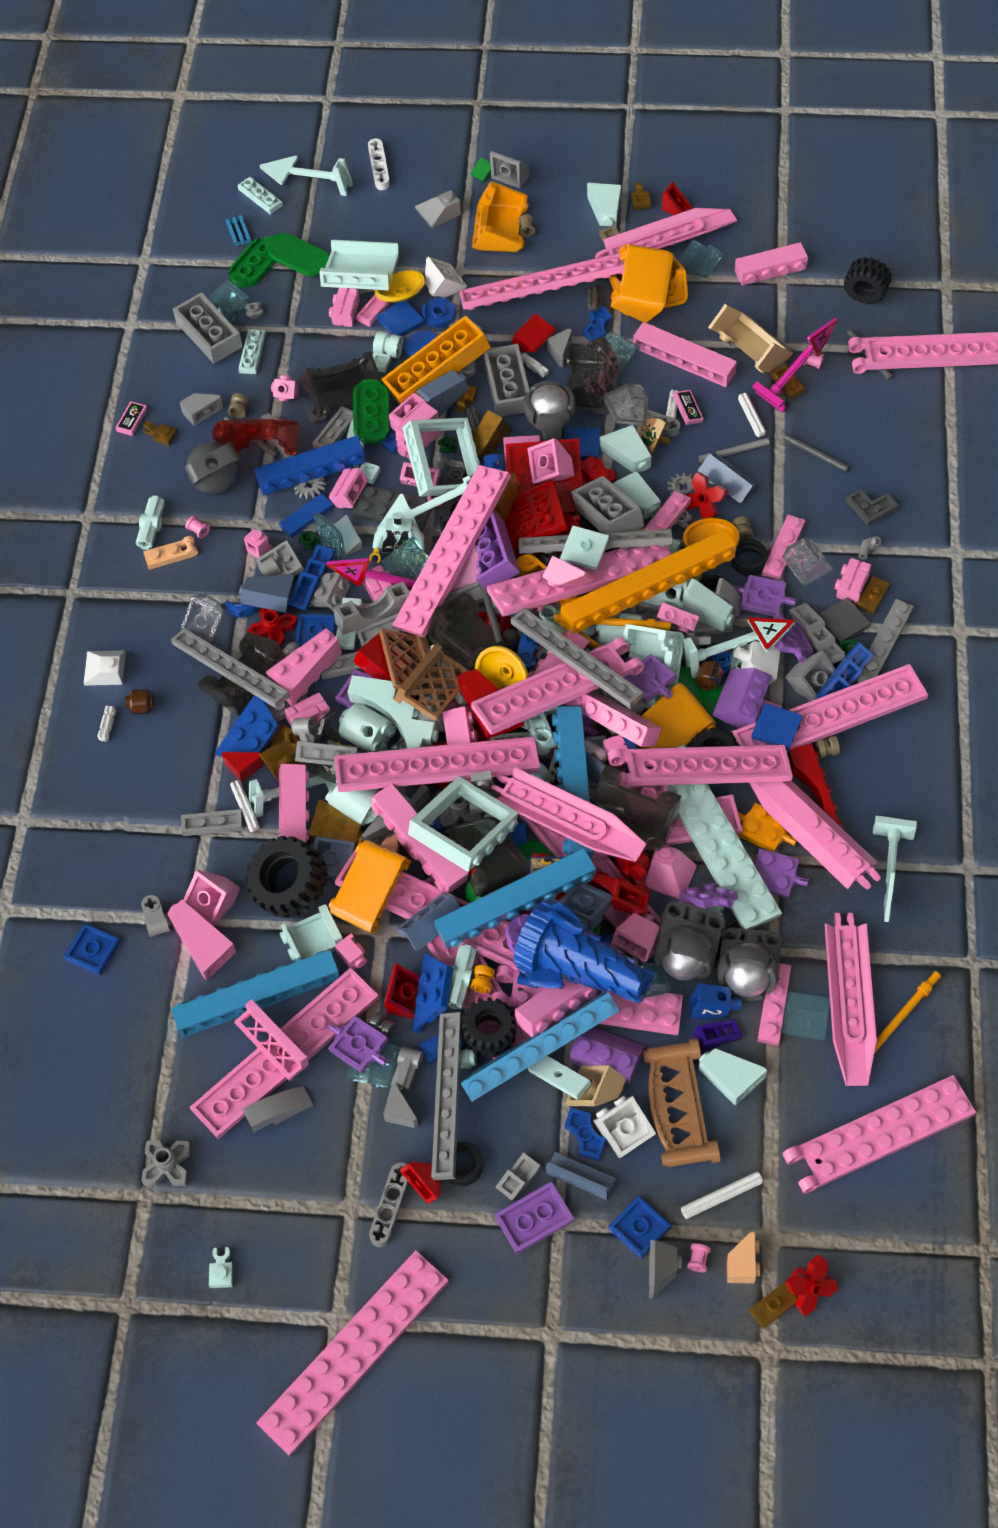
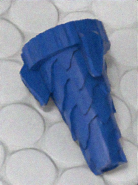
[514,897,654,1003]

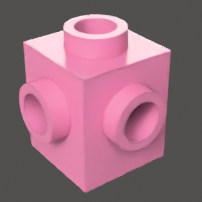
[271,375,300,401]

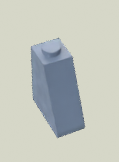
[417,370,469,417]
[239,574,294,613]

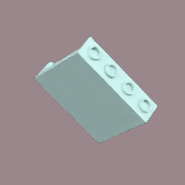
[320,240,399,290]

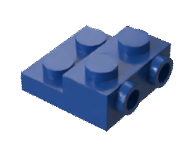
[517,632,540,674]

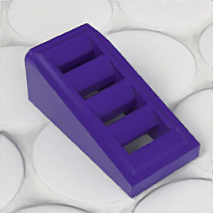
[693,1018,743,1052]

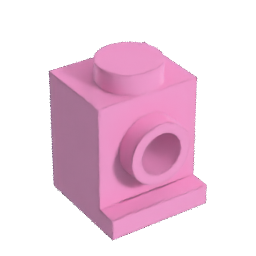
[244,529,273,558]
[335,933,367,970]

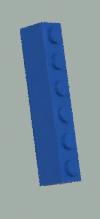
[254,435,366,496]

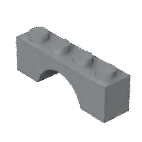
[334,582,410,635]

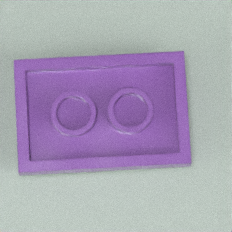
[494,1181,574,1255]

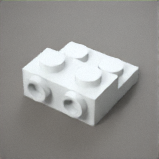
[593,1095,656,1158]

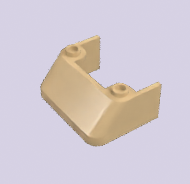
[708,304,793,374]

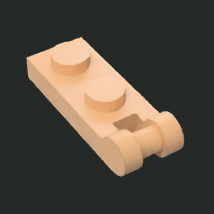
[143,536,198,570]

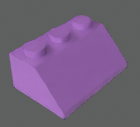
[712,668,772,728]
[570,1027,645,1085]

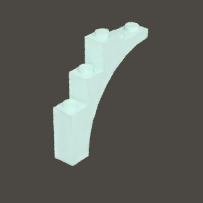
[348,675,439,749]

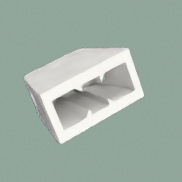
[734,641,780,685]

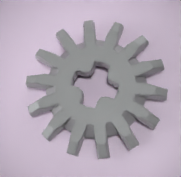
[667,473,695,495]
[294,477,326,499]

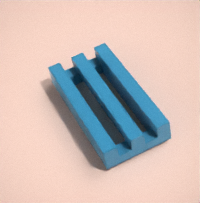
[225,215,251,247]

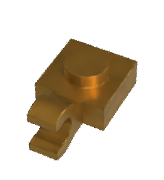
[631,182,651,210]
[456,385,477,413]
[143,421,177,446]

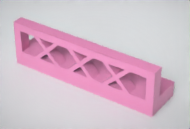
[234,999,309,1081]

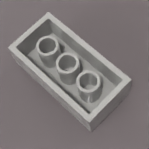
[173,292,243,364]
[483,344,529,417]
[571,476,644,533]

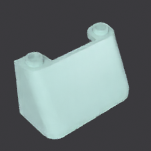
[623,624,684,708]

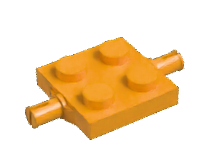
[737,803,797,852]

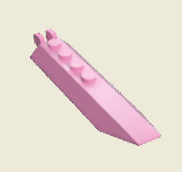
[595,208,737,258]
[490,767,647,862]
[749,781,881,890]
[824,913,877,1086]

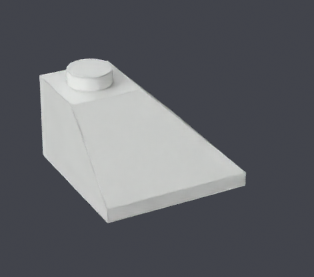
[425,257,467,298]
[84,650,126,686]

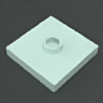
[560,526,609,571]

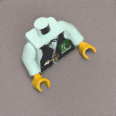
[369,512,427,565]

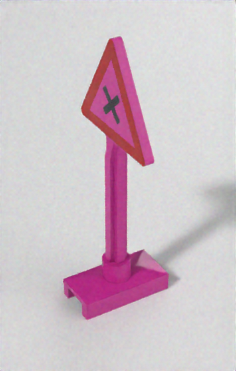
[752,317,838,413]
[326,558,416,588]

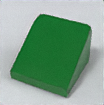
[471,157,491,182]

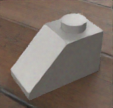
[180,393,223,426]

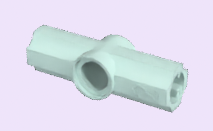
[136,495,165,550]
[448,944,477,1010]

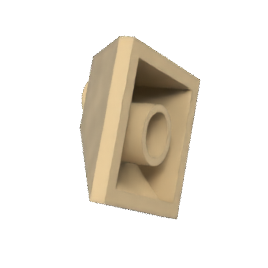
[565,1066,626,1106]

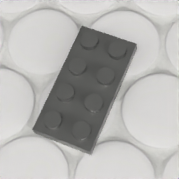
[352,485,432,533]

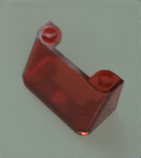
[212,419,300,456]

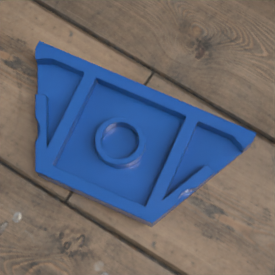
[214,695,280,757]
[412,954,453,1033]

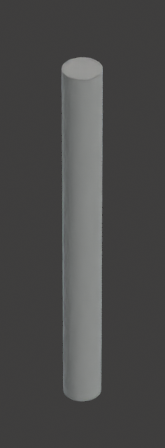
[699,438,770,463]

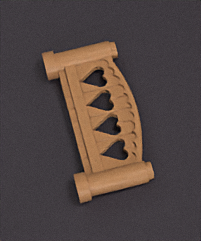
[643,1038,721,1167]

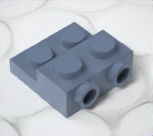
[311,836,356,882]
[559,883,612,931]

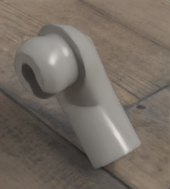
[858,536,882,560]

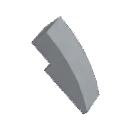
[243,1086,313,1132]

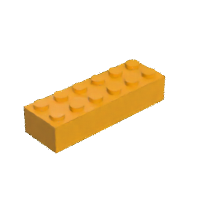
[381,315,491,404]

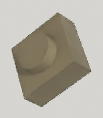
[599,225,620,242]

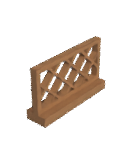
[379,628,441,689]
[393,643,470,721]

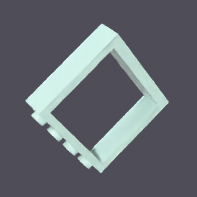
[402,418,480,497]
[408,776,518,872]

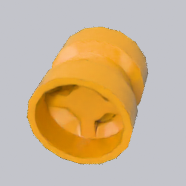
[470,965,495,993]

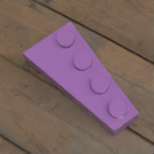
[476,510,520,590]

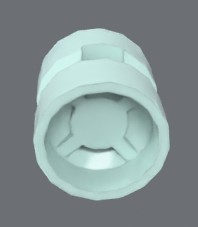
[373,331,404,359]

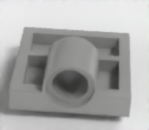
[256,540,305,577]

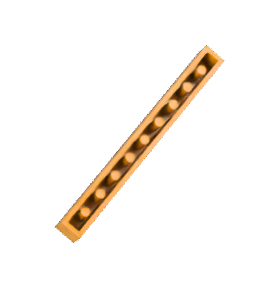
[561,530,736,634]

